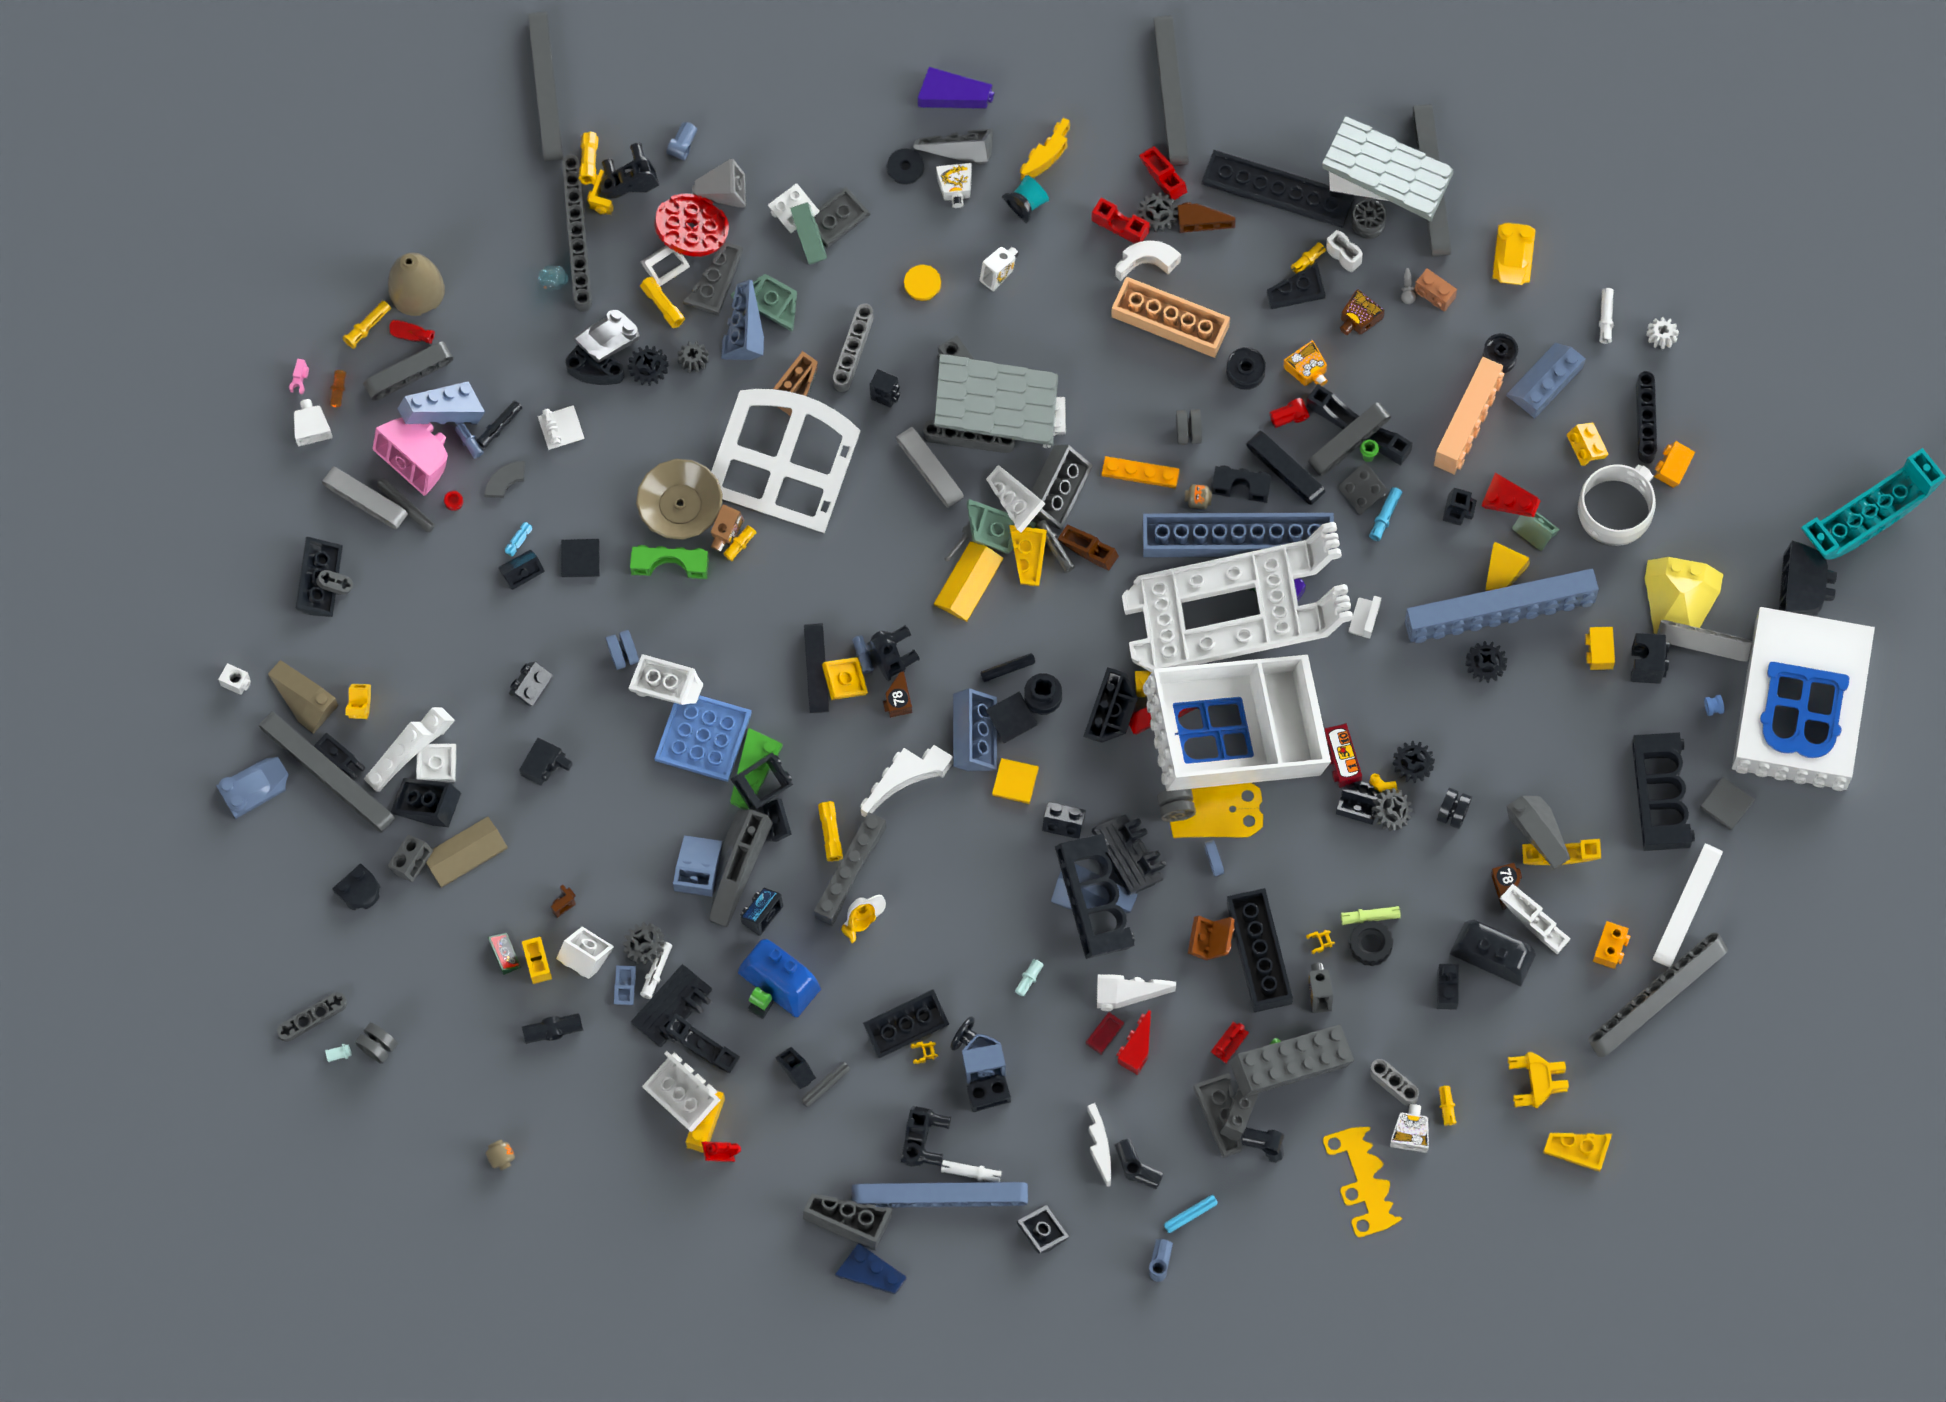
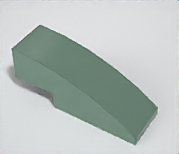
[790,202,827,264]

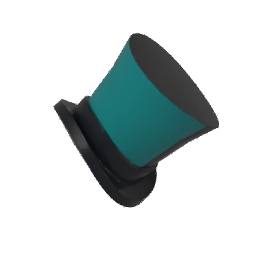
[1002,175,1049,223]

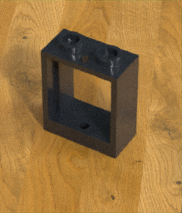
[731,752,793,810]

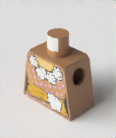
[711,504,744,552]

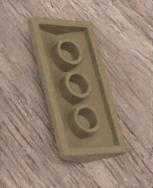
[426,817,508,888]

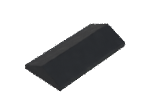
[296,537,343,617]
[863,989,950,1058]

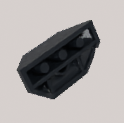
[1083,667,1138,743]

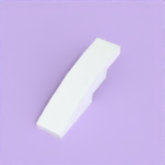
[1500,884,1571,955]
[1088,1103,1111,1187]

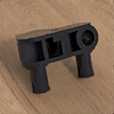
[601,143,659,199]
[867,625,920,682]
[901,1106,951,1167]

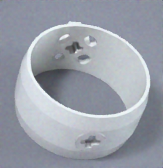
[1578,464,1656,546]

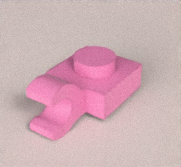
[289,359,309,394]

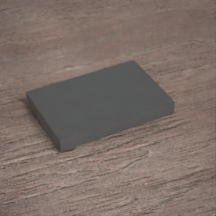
[814,187,870,248]

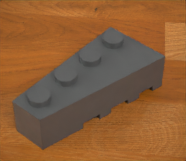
[803,1194,892,1250]

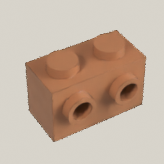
[1414,268,1457,312]

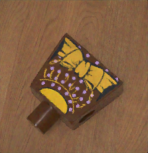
[1340,289,1385,335]

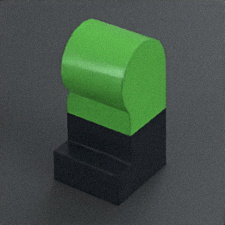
[748,987,774,1019]

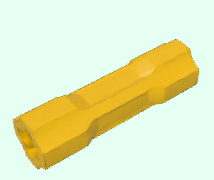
[579,132,598,185]
[640,276,685,329]
[818,801,843,862]

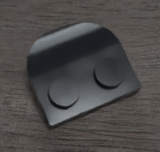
[1336,781,1378,825]
[332,863,381,910]

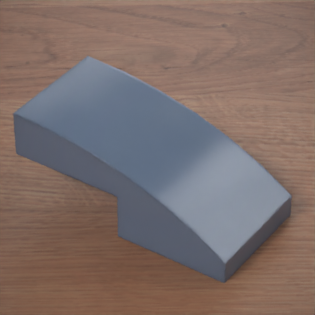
[614,966,636,1005]

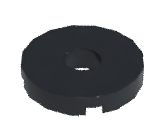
[887,148,924,184]

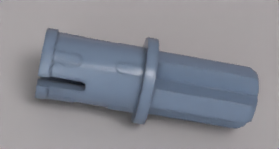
[455,423,484,459]
[852,636,874,674]

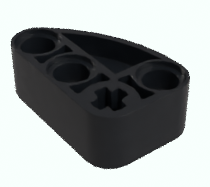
[565,345,624,385]

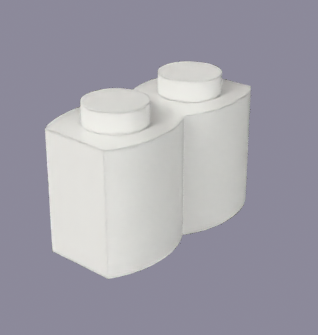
[1326,230,1363,272]

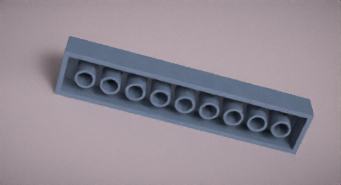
[1143,513,1334,557]
[1405,568,1599,643]

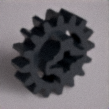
[628,345,669,386]
[1465,641,1508,683]
[1393,741,1435,783]

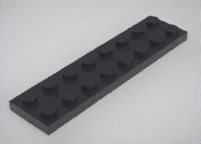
[1202,150,1354,228]

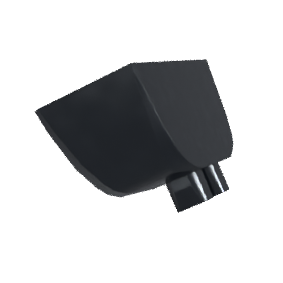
[1778,540,1837,617]
[1450,920,1536,987]

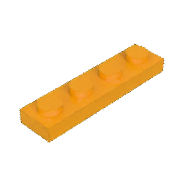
[1102,456,1179,489]

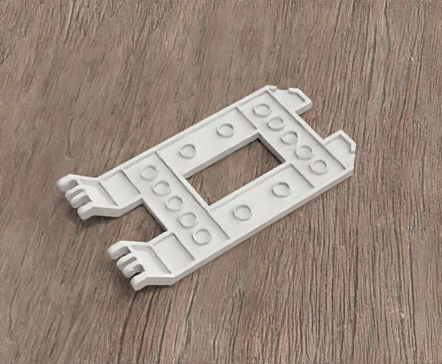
[1122,522,1353,672]

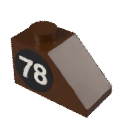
[883,671,912,718]
[1491,863,1522,910]

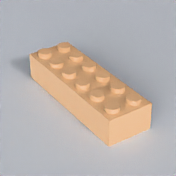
[1112,277,1230,358]
[1434,357,1505,475]

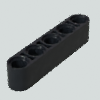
[1636,371,1657,463]
[1246,431,1325,505]
[804,623,829,713]

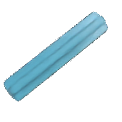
[1164,1195,1218,1233]

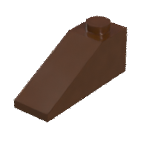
[1177,202,1236,233]

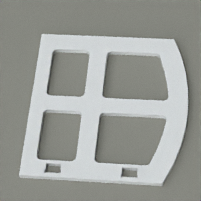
[711,389,860,533]

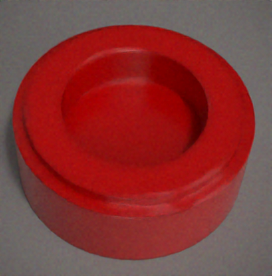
[444,491,463,511]

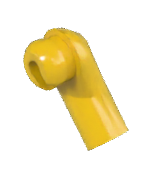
[1369,774,1397,793]

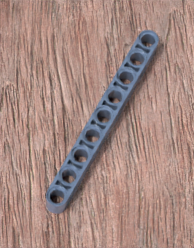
[851,1182,1028,1207]

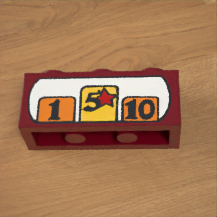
[1324,723,1362,788]

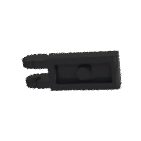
[314,733,365,780]

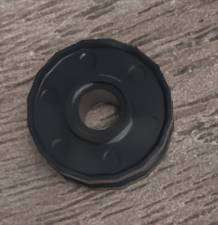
[1226,347,1266,390]

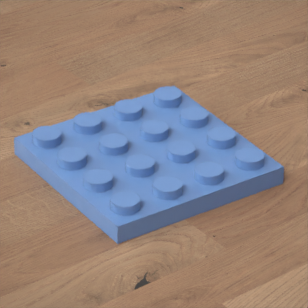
[654,695,752,782]

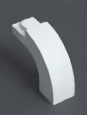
[1115,241,1181,281]

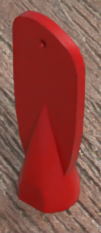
[390,320,435,344]

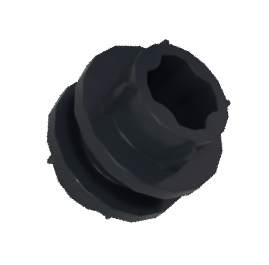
[1024,673,1062,715]

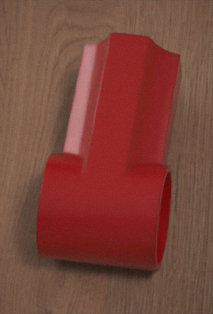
[1269,398,1310,428]

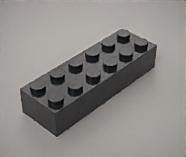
[1226,888,1293,1013]

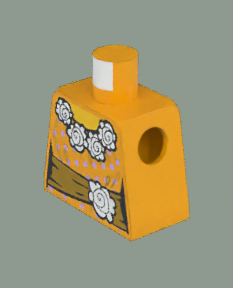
[1283,340,1328,386]

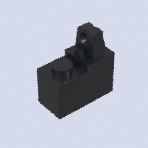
[519,738,573,785]
[1437,964,1459,1010]

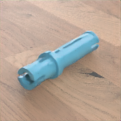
[1369,487,1402,541]

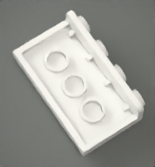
[642,1051,721,1132]

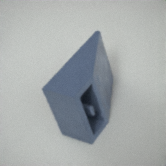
[673,836,722,897]

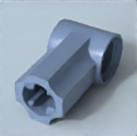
[667,122,697,160]
[1149,1239,1173,1282]

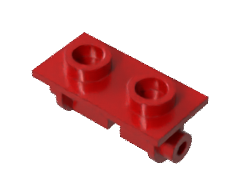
[1210,1021,1249,1063]
[701,1142,741,1162]

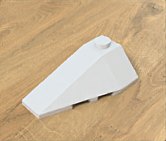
[1097,974,1176,1011]

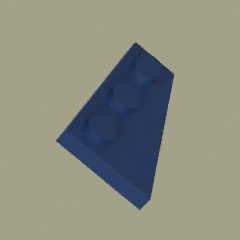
[835,1243,907,1294]

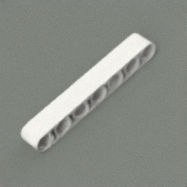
[1653,843,1723,968]

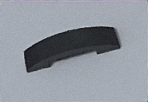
[665,1013,740,1073]

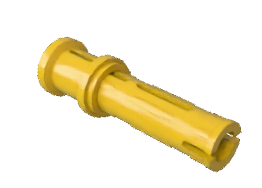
[342,300,391,349]

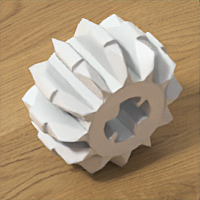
[1646,317,1679,350]

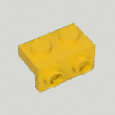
[1567,423,1609,466]

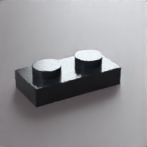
[763,798,792,842]

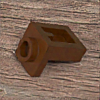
[551,884,576,918]

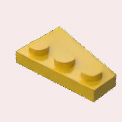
[1009,525,1047,587]
[1543,1133,1612,1172]

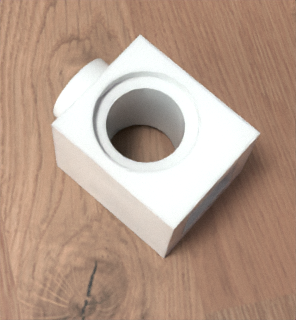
[218,663,251,695]

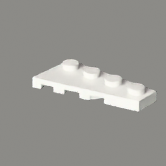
[986,465,1045,533]

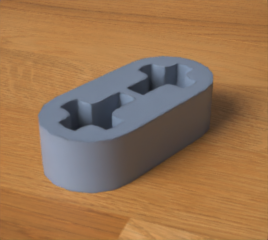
[1204,840,1224,877]

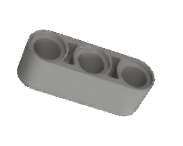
[1370,1059,1419,1106]

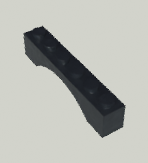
[1306,384,1413,466]

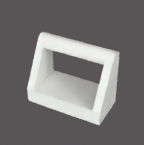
[641,246,690,286]

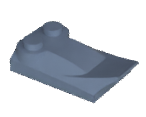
[216,757,289,819]

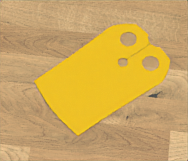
[1170,783,1263,838]

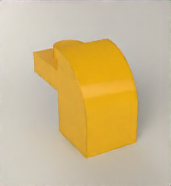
[345,684,371,719]

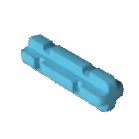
[505,522,532,556]

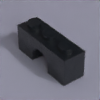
[1212,465,1272,503]

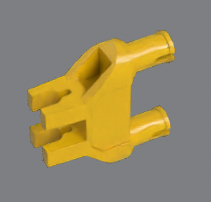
[1508,1052,1569,1108]

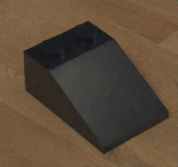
[391,778,461,827]

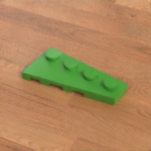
[730,728,783,810]

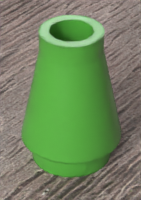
[1360,440,1379,462]

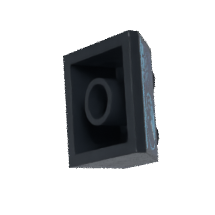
[740,888,783,936]

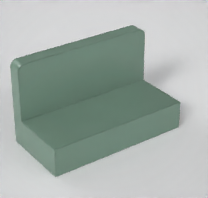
[1512,512,1560,551]

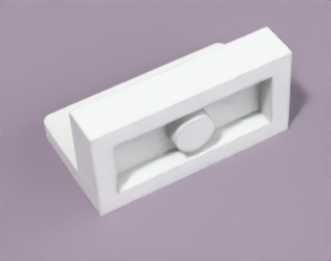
[1349,596,1381,639]

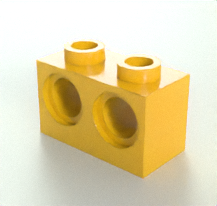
[522,936,552,984]

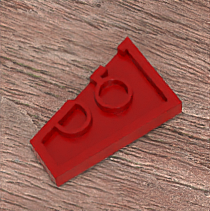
[1482,472,1541,518]

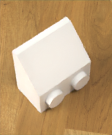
[556,927,614,979]

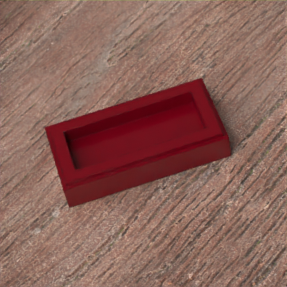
[1086,1012,1125,1055]

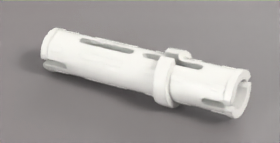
[1599,288,1614,344]
[640,942,672,999]
[941,1160,1002,1182]

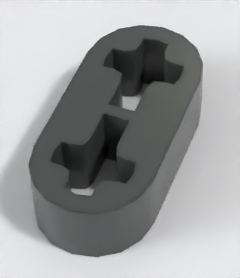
[316,570,353,595]

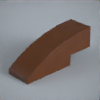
[1058,524,1119,571]

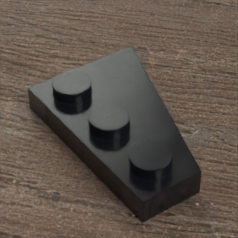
[1267,262,1326,309]

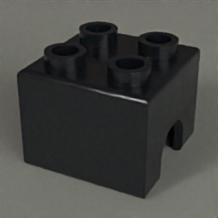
[1631,633,1670,684]

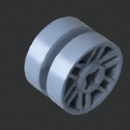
[605,630,639,670]

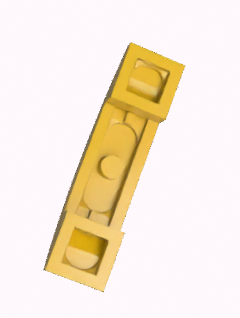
[1522,839,1601,865]

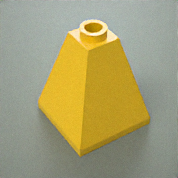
[1485,542,1530,591]

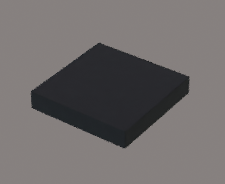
[561,539,600,577]
[986,691,1037,744]

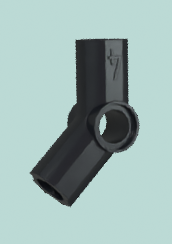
[1114,1139,1163,1189]

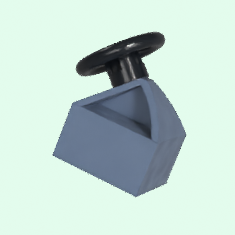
[950,1016,1006,1084]

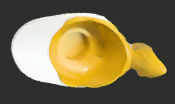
[841,895,886,943]

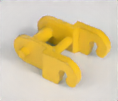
[1306,930,1335,954]
[910,1041,938,1064]

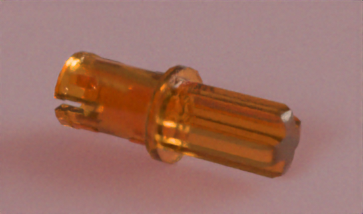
[330,370,346,408]

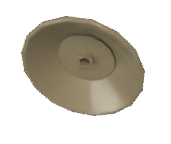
[636,459,723,540]

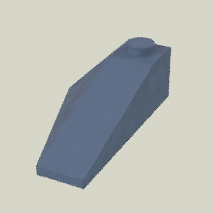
[722,279,764,360]
[1051,864,1138,913]

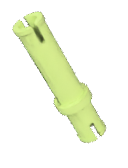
[1341,906,1400,925]

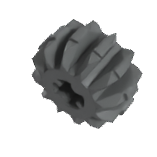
[677,341,709,373]

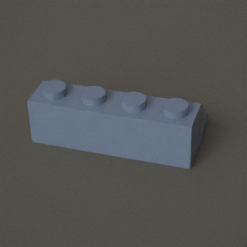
[1506,343,1586,419]
[953,688,997,771]

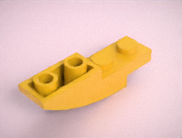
[1020,117,1070,181]

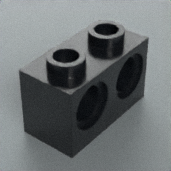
[869,369,901,408]
[967,1074,1011,1113]

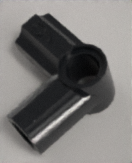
[1242,1127,1284,1163]

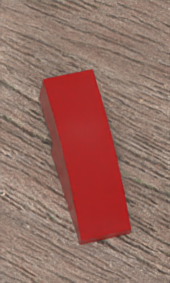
[1139,146,1187,200]

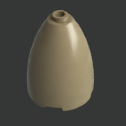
[388,253,445,316]

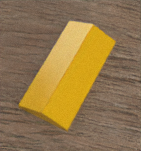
[934,541,1003,622]

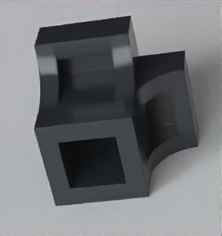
[1442,487,1477,526]

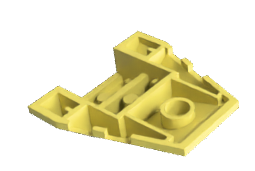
[1645,557,1723,634]

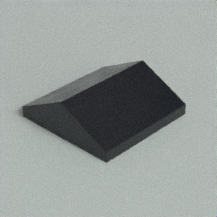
[1016,1205,1069,1254]

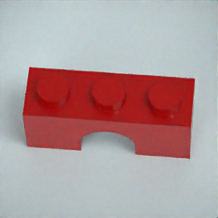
[1092,197,1150,244]

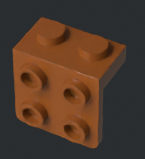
[1188,916,1235,960]

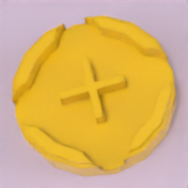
[904,265,941,301]

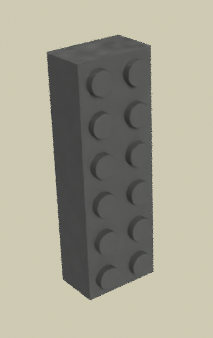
[1230,1024,1354,1098]

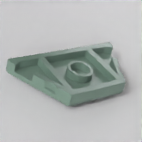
[731,274,797,332]
[967,499,1036,554]

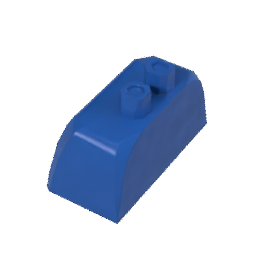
[738,939,821,1017]

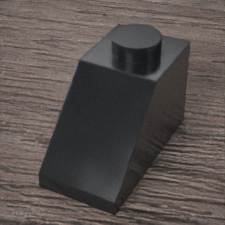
[775,1047,816,1089]

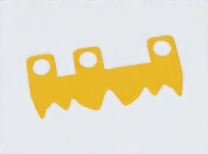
[1323,1127,1403,1237]

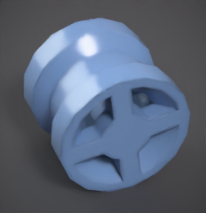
[1704,695,1724,716]

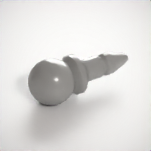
[1401,268,1416,305]

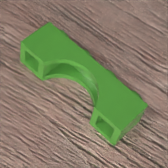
[630,545,709,579]

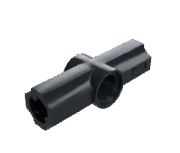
[522,1013,583,1044]

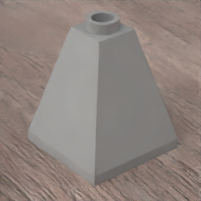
[692,159,746,208]

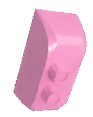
[373,417,448,496]

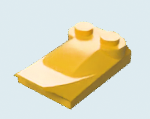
[1492,223,1535,285]

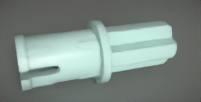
[1015,959,1044,997]

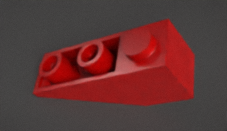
[1116,1010,1151,1075]

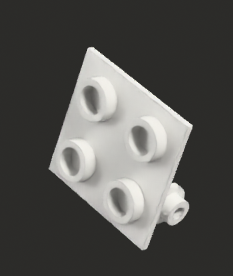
[768,183,820,233]
[538,405,584,450]

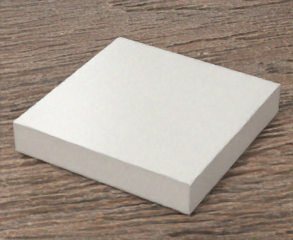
[416,744,456,782]

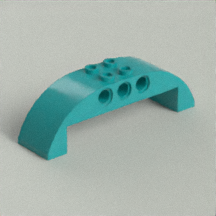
[1801,448,1946,560]

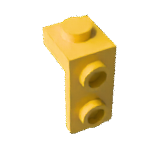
[587,170,613,215]

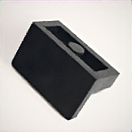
[499,550,545,590]

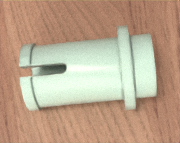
[325,1044,352,1062]

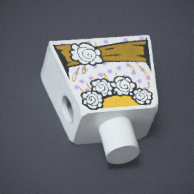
[1390,1104,1429,1153]

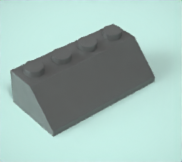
[1031,445,1093,529]

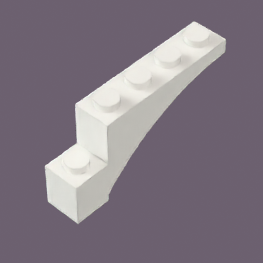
[364,707,455,792]
[860,745,953,817]

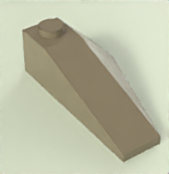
[268,660,338,734]

